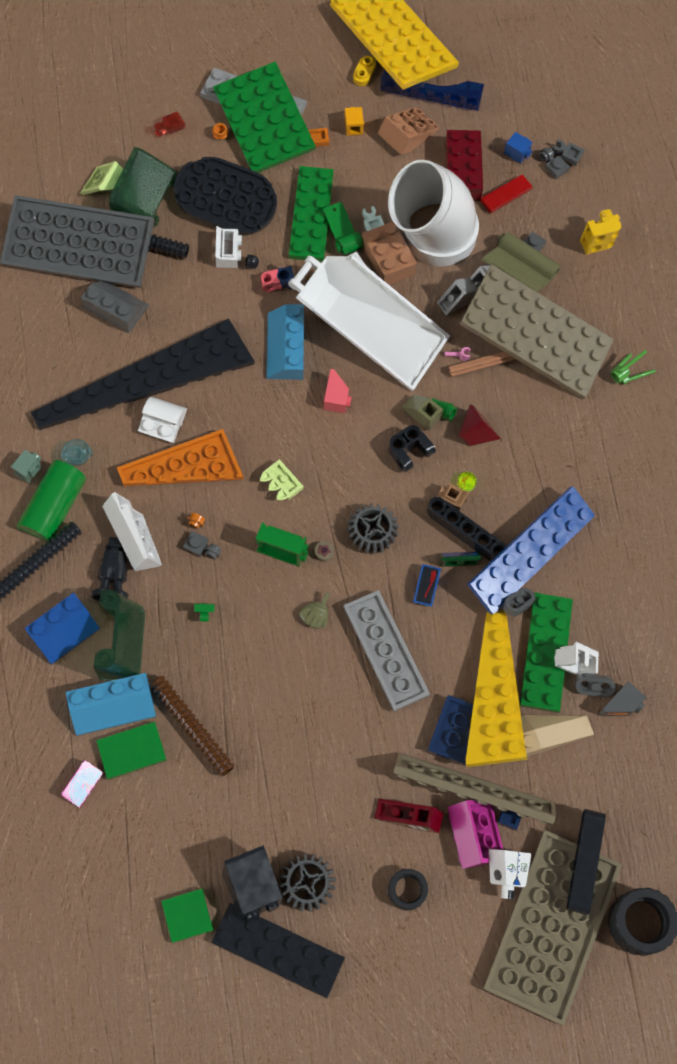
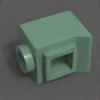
[11,450,41,484]

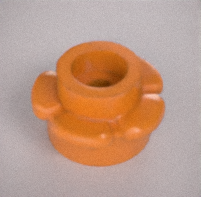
[212,123,229,140]
[187,512,205,529]

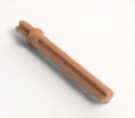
[449,352,516,377]

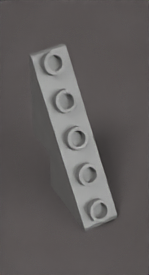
[436,265,490,316]

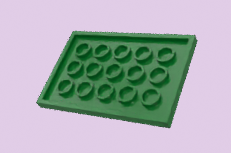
[213,61,316,173]

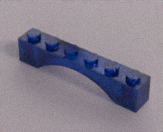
[380,69,484,111]

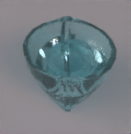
[61,439,93,466]

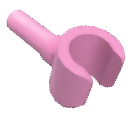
[445,347,471,361]

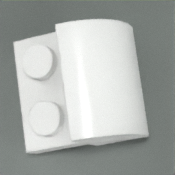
[138,397,187,443]

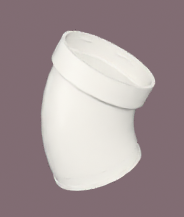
[388,160,479,266]

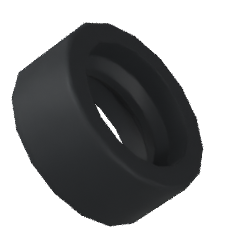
[388,869,428,911]

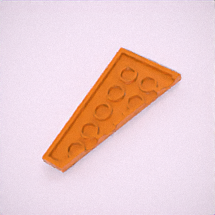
[117,429,244,487]

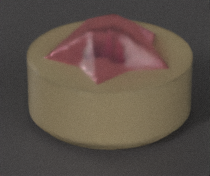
[315,541,334,562]

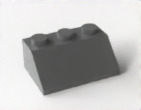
[81,281,149,333]

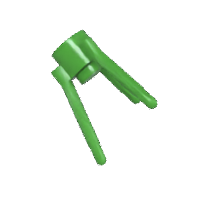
[611,350,656,385]

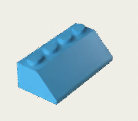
[267,304,304,380]
[66,673,156,736]

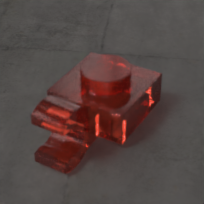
[154,111,185,137]

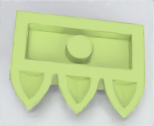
[260,459,304,500]

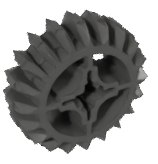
[347,503,399,554]
[279,853,336,912]

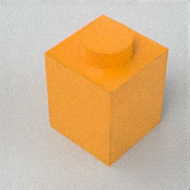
[344,107,364,136]

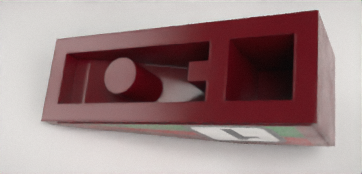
[374,799,443,833]

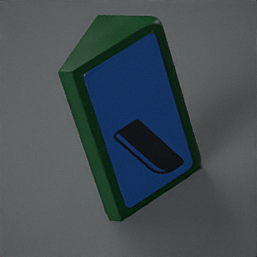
[439,551,481,567]

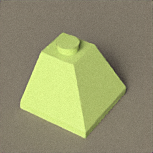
[80,161,130,195]

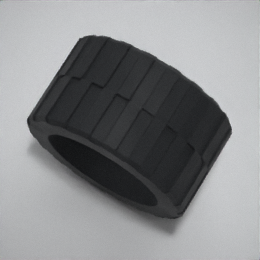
[608,887,677,956]

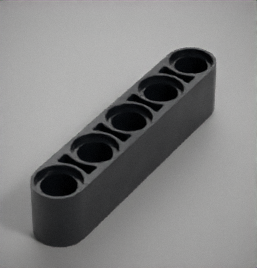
[427,497,507,562]
[566,809,606,915]

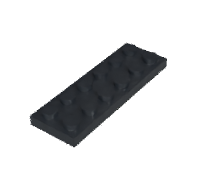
[211,903,345,998]

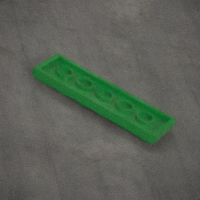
[289,166,334,262]
[520,593,573,713]

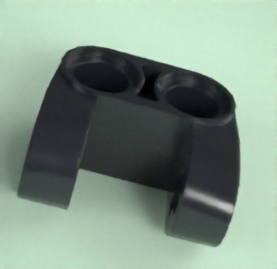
[388,425,436,473]

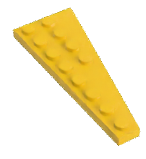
[466,610,527,767]

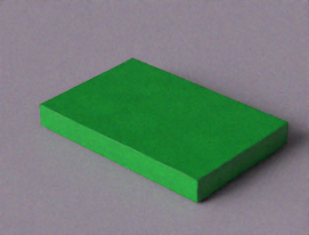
[96,721,167,780]

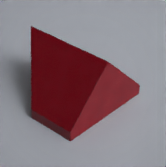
[459,404,501,446]

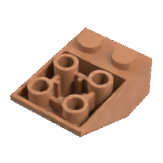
[377,107,439,155]

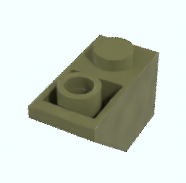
[401,394,443,431]

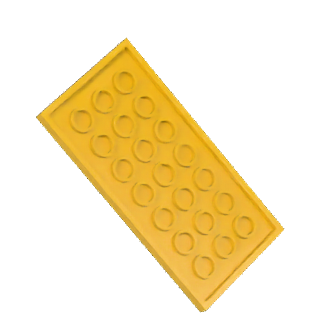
[330,0,459,90]

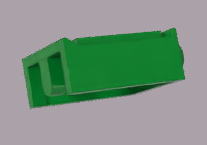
[255,522,309,567]

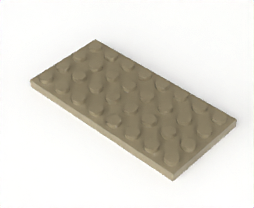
[459,265,614,399]
[483,830,622,1026]

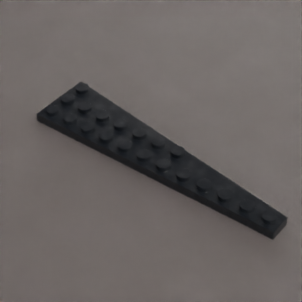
[31,318,255,430]

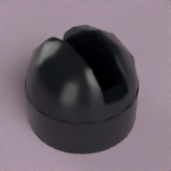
[246,254,259,269]

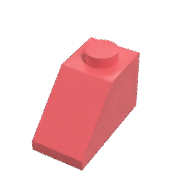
[324,369,352,413]

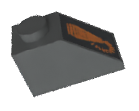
[599,681,647,716]

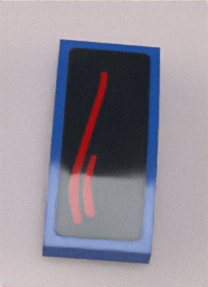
[413,564,441,607]

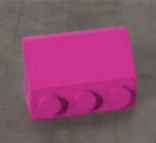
[447,800,503,869]

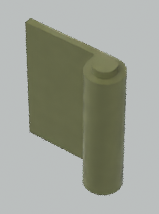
[482,232,561,292]

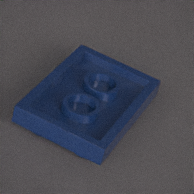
[427,695,474,766]

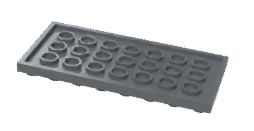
[0,195,155,288]

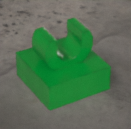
[194,603,216,622]

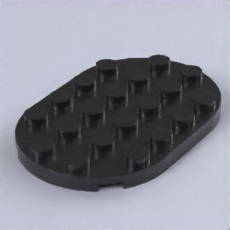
[174,157,277,235]

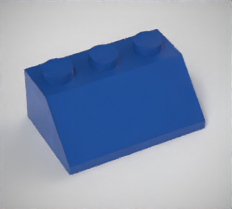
[25,593,100,665]

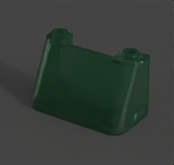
[109,147,178,228]
[93,590,145,681]

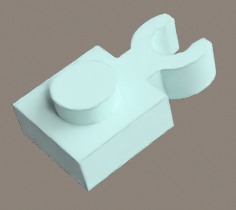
[362,206,384,231]

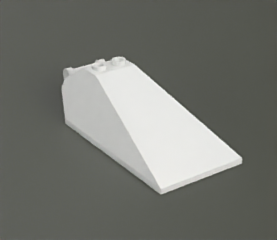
[288,255,450,391]

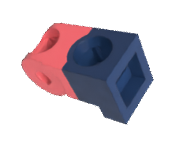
[261,266,294,292]

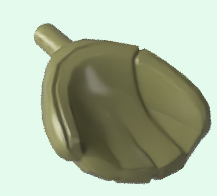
[299,592,330,629]

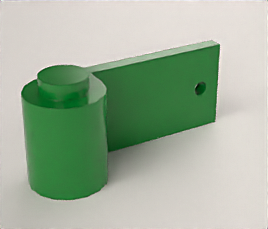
[322,201,364,255]

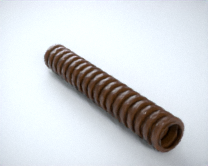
[150,676,235,776]

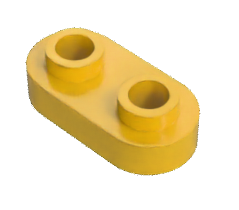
[353,56,376,86]

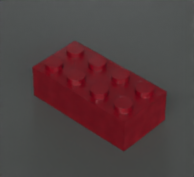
[445,130,483,201]

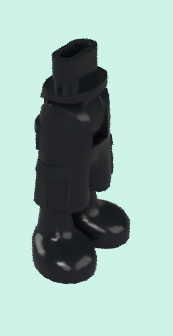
[91,537,129,604]

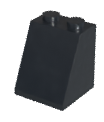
[222,845,282,921]

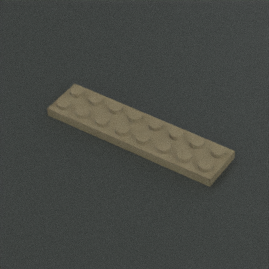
[393,753,556,824]

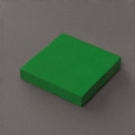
[161,889,214,943]

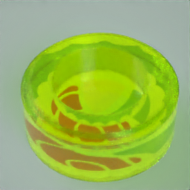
[457,472,477,491]

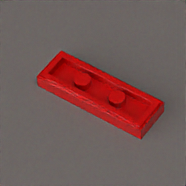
[480,174,533,214]

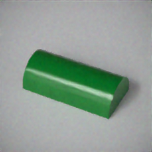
[16,460,86,541]

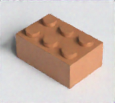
[362,222,417,285]

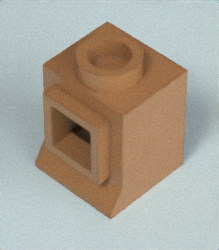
[438,483,469,511]

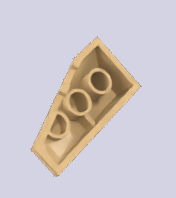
[521,715,594,757]

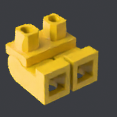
[580,209,622,255]

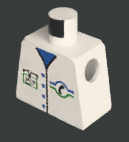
[489,849,531,899]

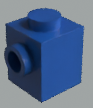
[504,132,533,164]

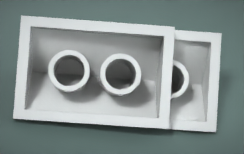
[102,492,162,571]

